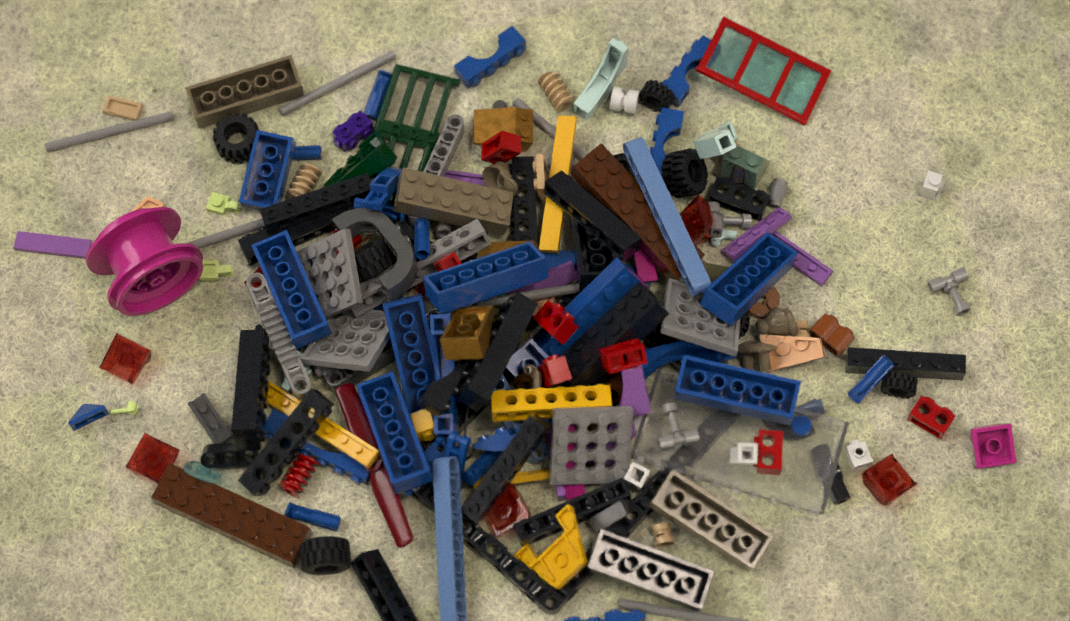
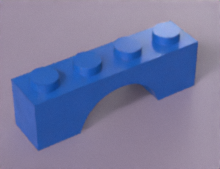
[454,25,526,88]
[662,35,721,107]
[650,108,684,179]

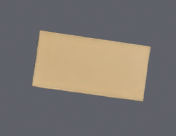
[102,95,143,121]

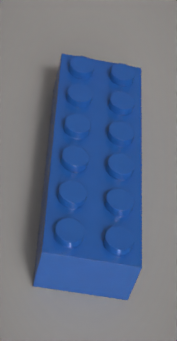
[251,230,332,349]
[700,232,798,326]
[423,241,549,314]
[534,257,648,357]
[382,294,436,418]
[674,355,801,426]
[356,371,433,494]

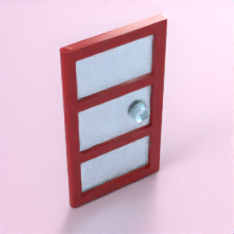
[696,16,832,126]

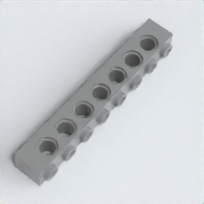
[343,219,491,317]

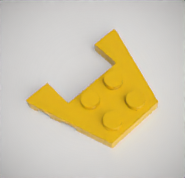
[514,504,588,589]

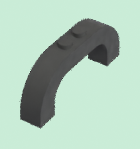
[332,208,418,300]

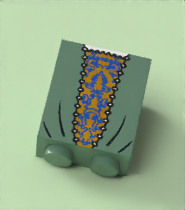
[720,145,770,190]

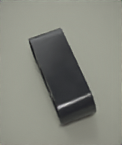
[200,442,259,468]

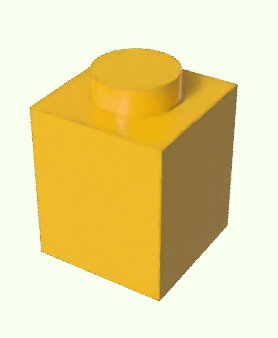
[410,409,439,442]

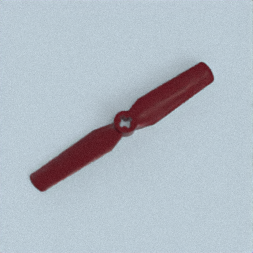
[335,383,414,548]

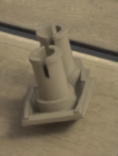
[737,340,778,371]

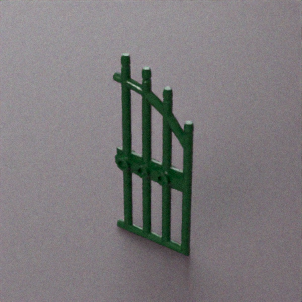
[372,64,461,224]

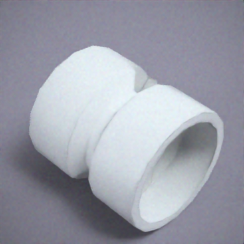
[610,86,640,115]

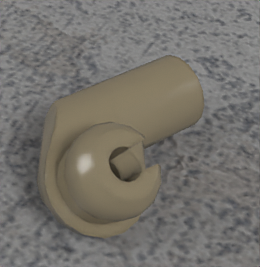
[523,364,542,389]

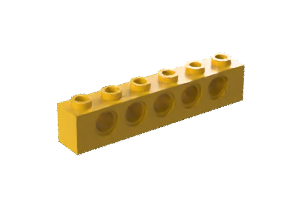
[491,384,612,422]

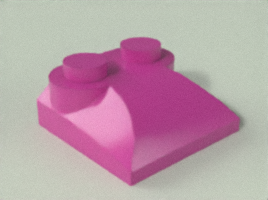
[970,423,1016,469]

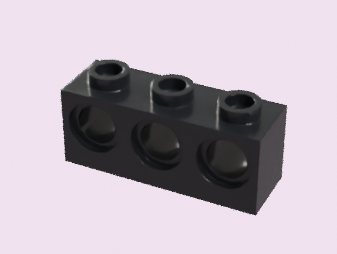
[708,177,770,221]

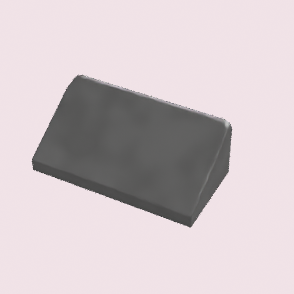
[589,499,629,532]

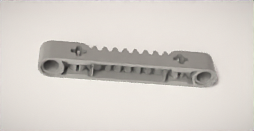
[246,273,311,399]

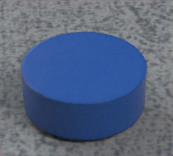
[791,416,812,437]

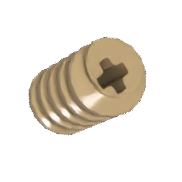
[538,72,575,113]
[286,163,323,199]

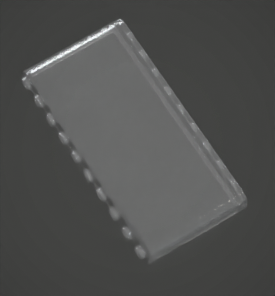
[631,368,849,516]

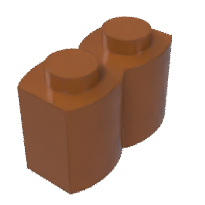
[809,313,855,358]

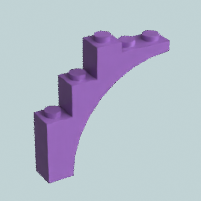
[586,365,651,466]

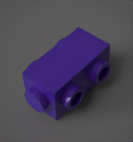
[332,110,374,152]

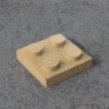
[533,154,548,204]

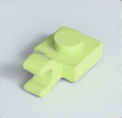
[206,192,241,216]
[199,260,234,281]

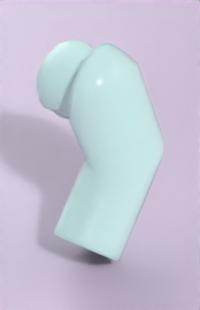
[710,229,737,246]

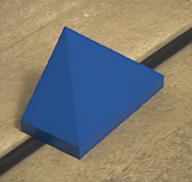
[68,404,109,431]

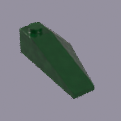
[324,130,398,187]

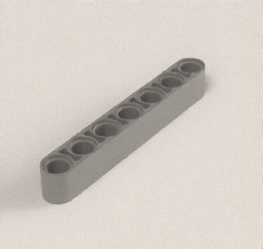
[406,114,464,228]

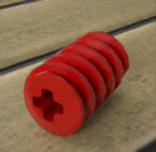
[280,454,320,498]

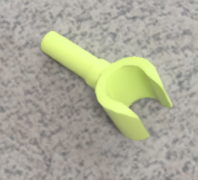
[110,401,139,415]

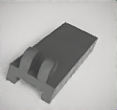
[188,393,233,444]

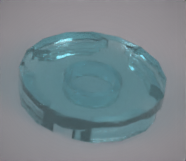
[183,461,222,484]

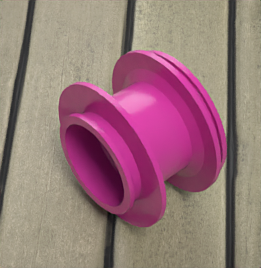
[85,207,203,316]

